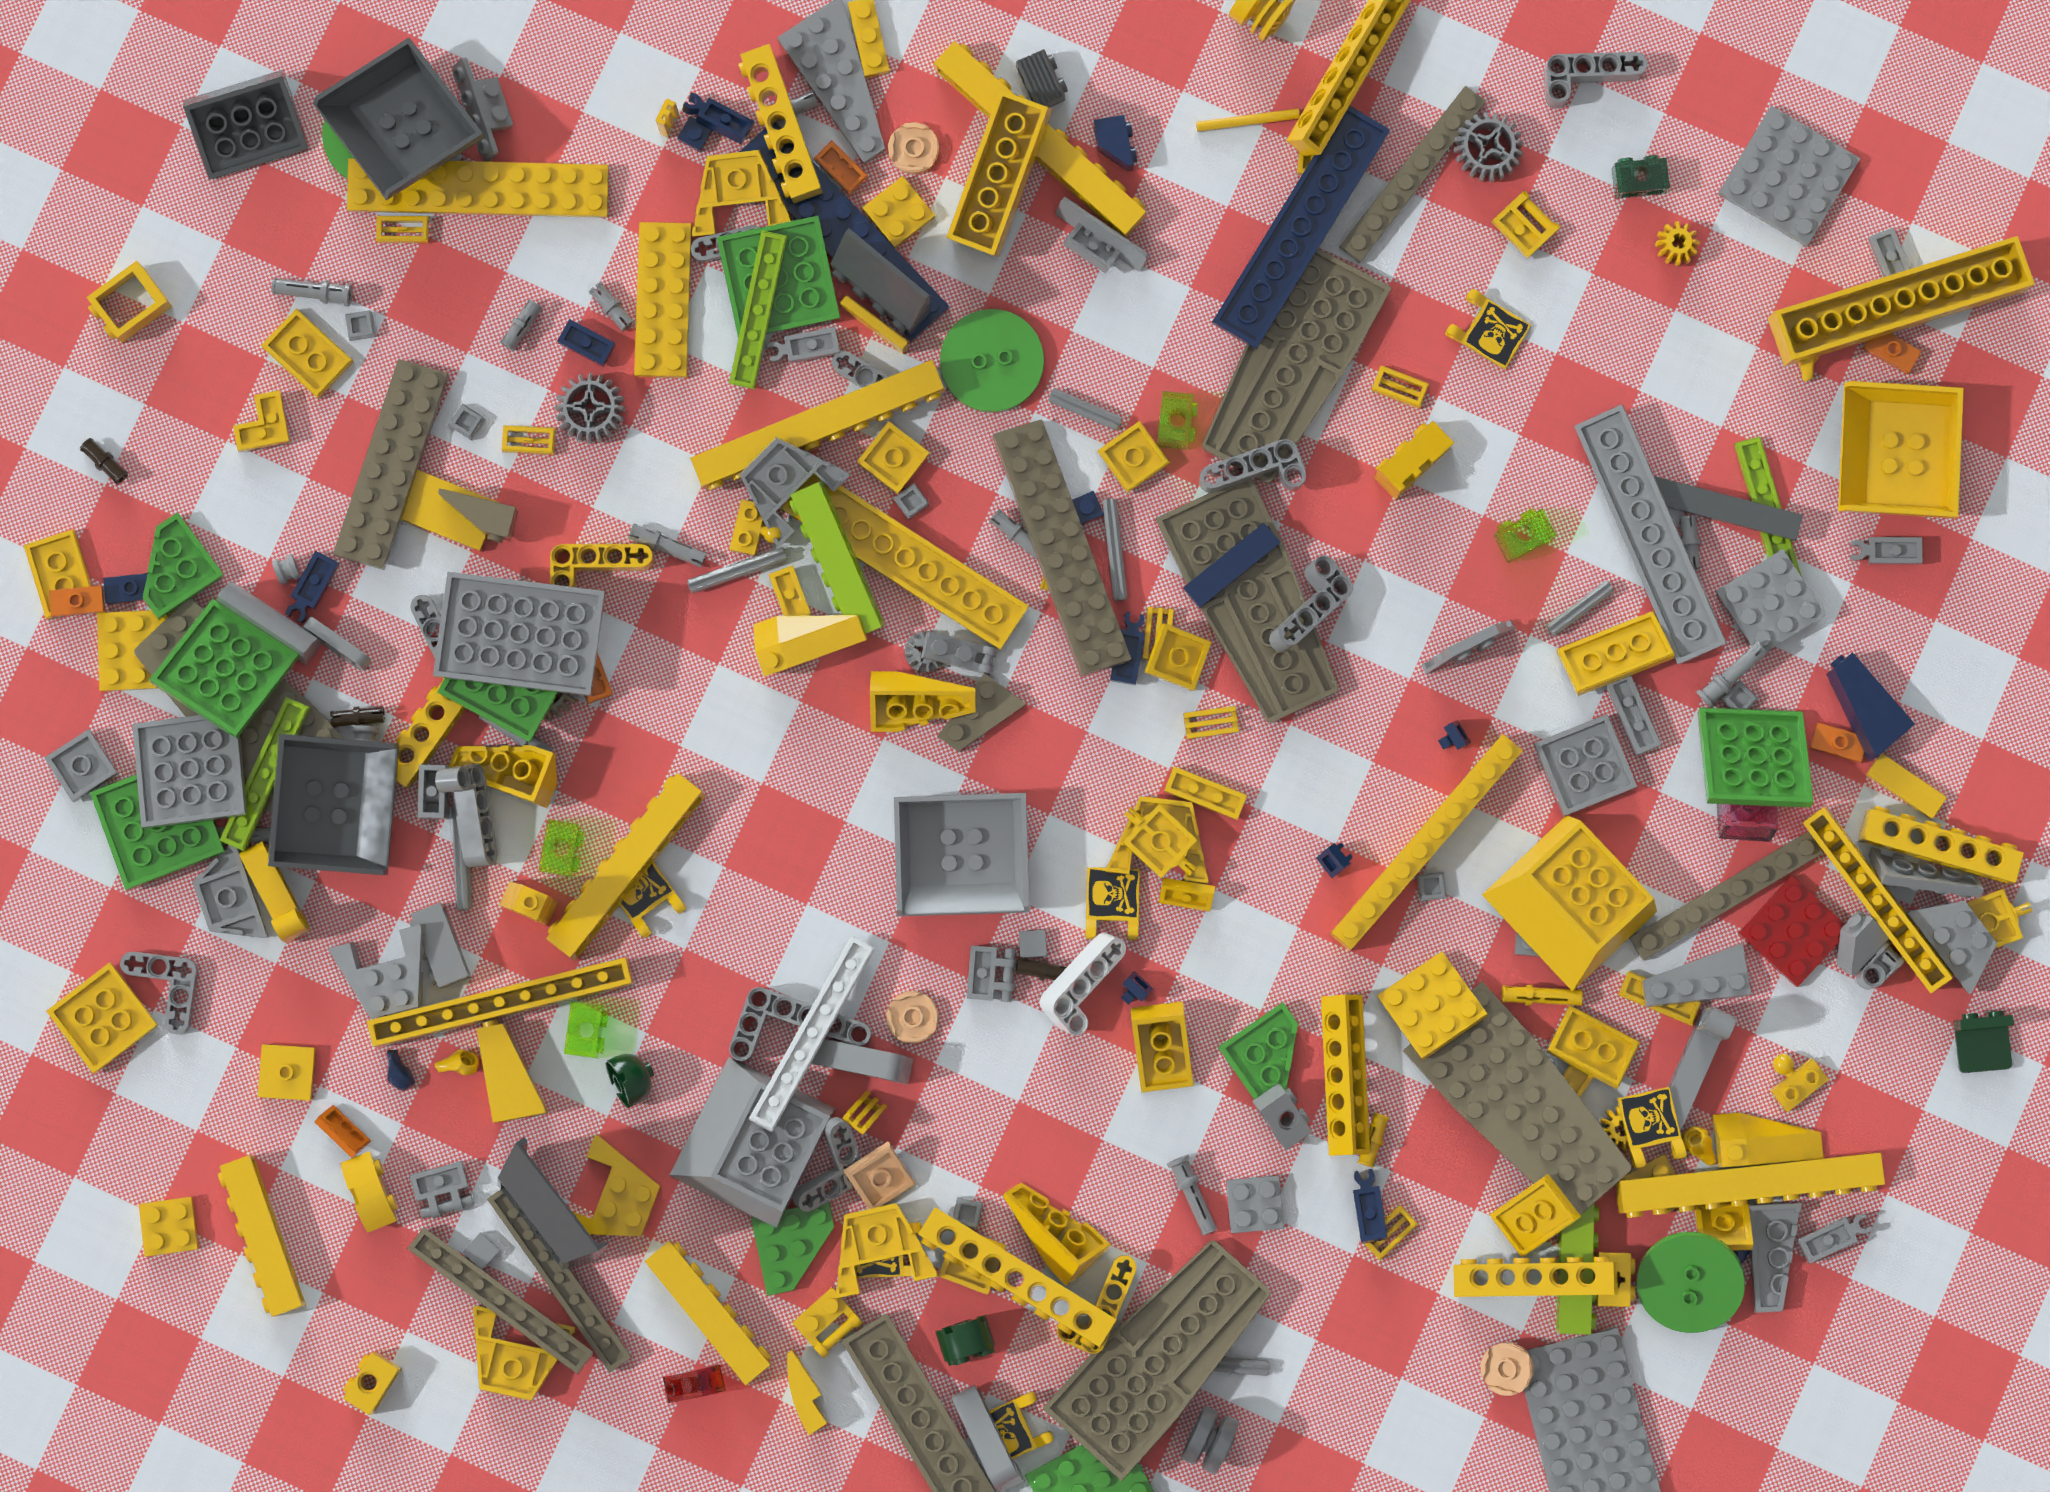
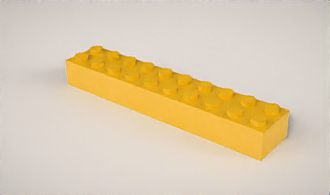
[1768,236,2035,367]

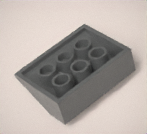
[183,69,308,180]
[831,228,931,334]

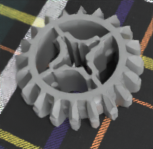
[1453,112,1524,182]
[555,373,626,444]

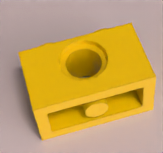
[343,1352,402,1415]

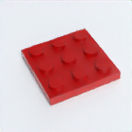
[1738,876,1845,987]

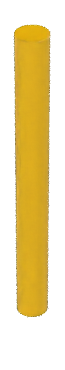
[1196,108,1300,132]

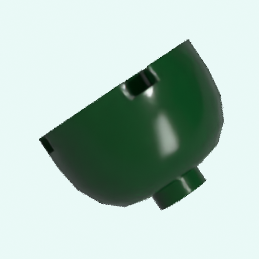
[605,1054,654,1108]

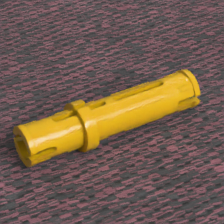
[1501,984,1583,1006]

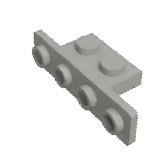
[453,58,513,162]
[1055,197,1149,274]

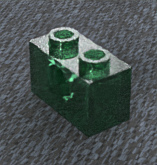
[1611,155,1670,199]

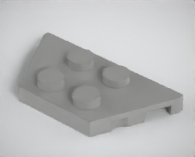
[1421,620,1516,674]
[193,845,269,938]
[1906,900,1997,995]

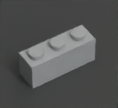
[409,902,471,989]

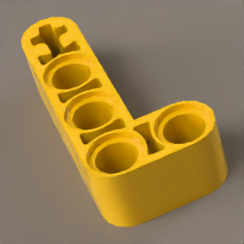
[550,544,655,587]
[239,841,310,943]
[1057,1255,1137,1354]

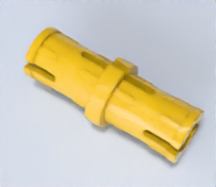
[1357,1112,1390,1168]

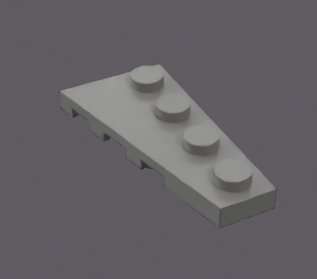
[1868,847,1984,898]
[1642,943,1751,1008]
[1749,1203,1802,1313]

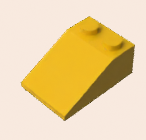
[1131,1001,1194,1093]

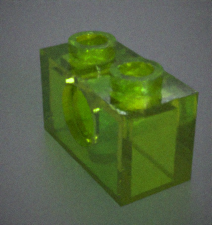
[1157,391,1198,450]
[1493,508,1557,563]
[538,819,585,878]
[564,1001,609,1059]

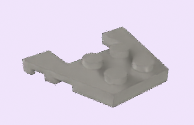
[740,437,850,548]
[329,923,425,1019]

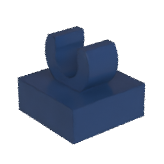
[1438,720,1471,750]
[1316,843,1352,878]
[1121,971,1154,1005]

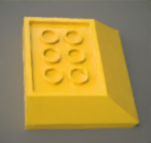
[1838,381,1964,519]
[1482,815,1657,992]

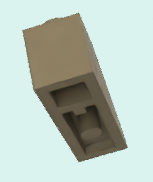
[438,488,519,543]

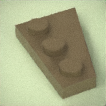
[938,673,1026,752]

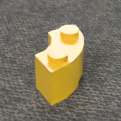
[340,1151,398,1233]

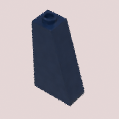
[1826,652,1915,762]

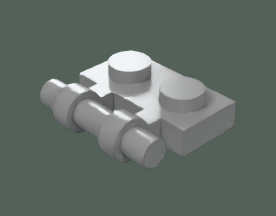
[967,945,1017,1002]
[410,1161,474,1219]

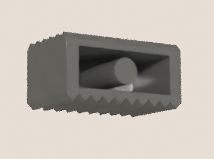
[1016,49,1068,108]

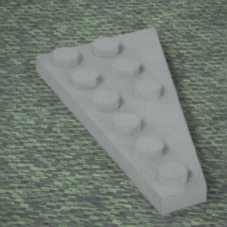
[777,0,885,165]

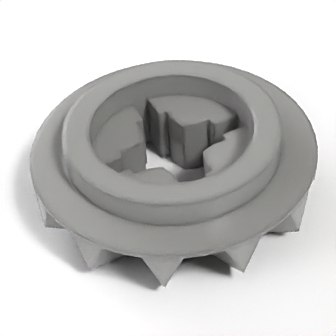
[905,631,943,672]

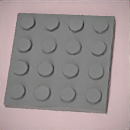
[1718,106,1860,247]
[132,715,247,829]

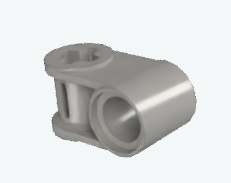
[1856,941,1905,990]

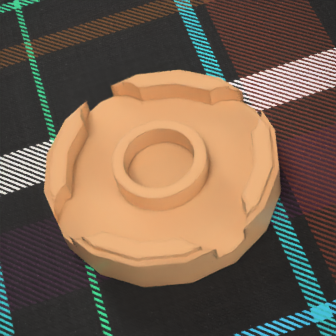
[888,122,940,175]
[886,991,939,1044]
[1481,1342,1534,1396]

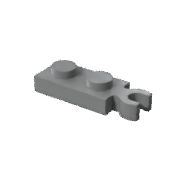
[767,327,840,363]
[1850,537,1923,565]
[1797,1214,1872,1264]

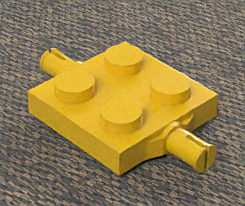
[1123,804,1197,879]
[1966,889,2032,948]

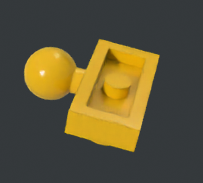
[729,499,781,556]
[1770,1054,1829,1112]

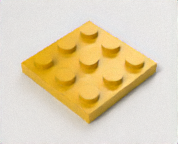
[97,609,176,692]
[1377,951,1488,1061]
[46,962,159,1074]

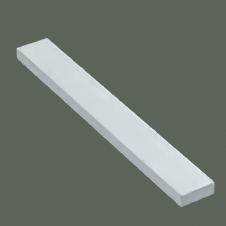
[749,936,875,1132]

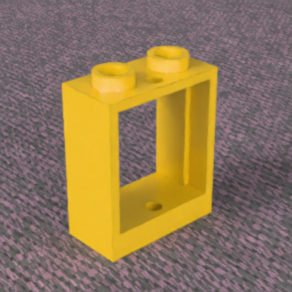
[86,261,172,343]

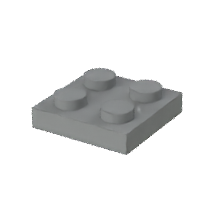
[44,729,119,802]
[1226,1176,1284,1233]

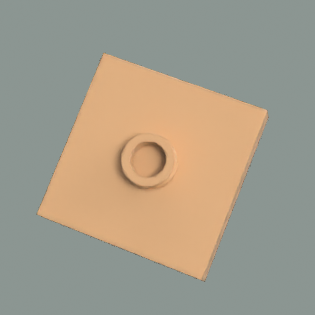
[843,1142,916,1209]

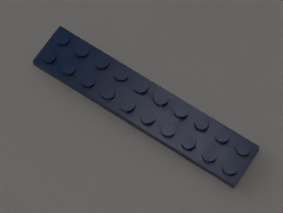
[1212,106,1390,350]
[739,122,950,343]

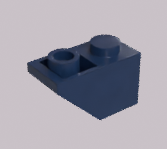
[1093,115,1137,171]

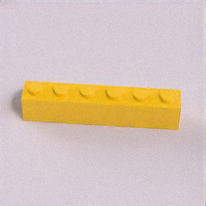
[218,1155,306,1317]
[644,1241,772,1386]

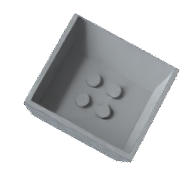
[894,793,1030,917]
[670,1057,836,1229]

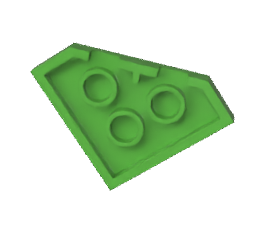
[143,512,224,621]
[1218,1002,1298,1100]
[751,1202,835,1296]

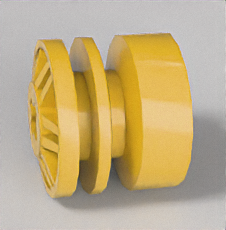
[1228,0,1295,42]

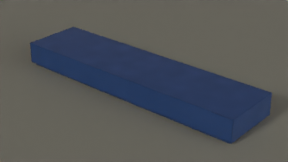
[1183,523,1281,609]

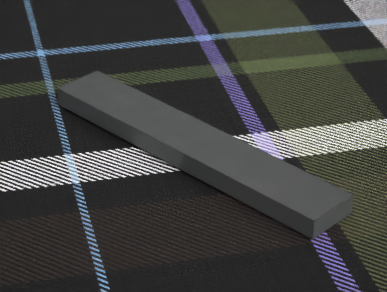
[1655,476,1803,541]

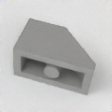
[1837,910,1889,976]

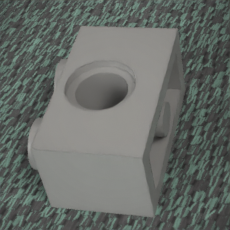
[418,765,450,820]
[1252,1084,1312,1150]

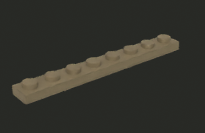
[1339,85,1486,263]
[1629,831,1823,961]
[487,1190,632,1373]
[407,1227,594,1375]

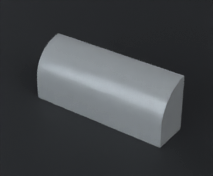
[217,582,321,665]

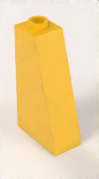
[499,881,558,926]
[477,1020,548,1123]

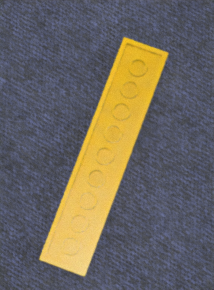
[347,158,609,218]
[781,473,1029,651]

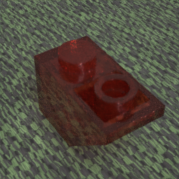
[663,1364,726,1403]

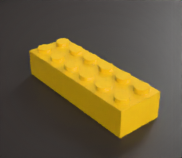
[946,90,1053,257]

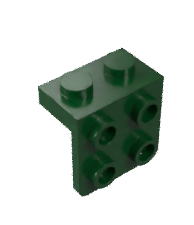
[1953,1011,2014,1073]

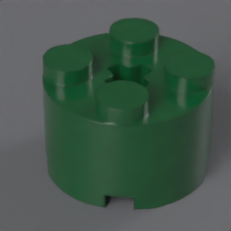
[935,1315,996,1366]

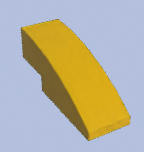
[787,1350,828,1435]

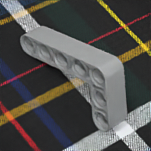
[729,987,872,1062]
[1668,1007,1737,1132]

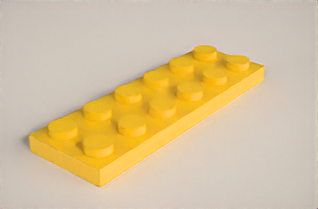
[634,222,692,378]

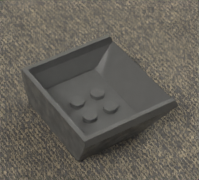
[313,38,484,200]
[268,733,399,875]
[497,1137,607,1270]

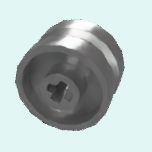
[1181,1406,1239,1475]

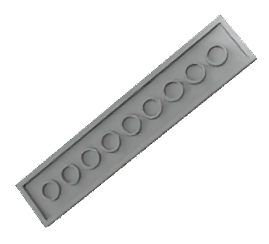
[1574,404,1727,665]

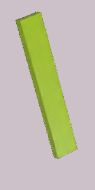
[729,230,788,389]
[1734,436,1802,577]
[220,697,311,852]

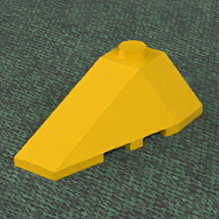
[753,615,867,677]
[870,671,976,732]
[448,745,557,809]
[1712,1113,1824,1168]
[1003,1183,1111,1286]

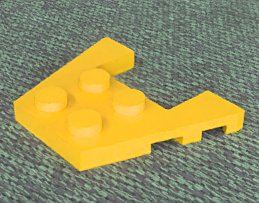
[692,150,792,237]
[1106,796,1208,884]
[572,1135,661,1236]
[835,1203,938,1299]
[473,1305,576,1401]

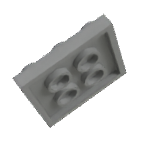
[1716,549,1826,652]
[1533,714,1637,817]

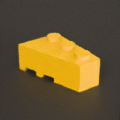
[1374,421,1454,500]

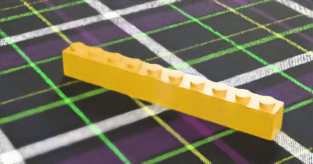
[934,41,1146,238]
[690,360,945,491]
[1330,734,1523,951]
[367,957,634,1048]
[1615,1153,1885,1218]

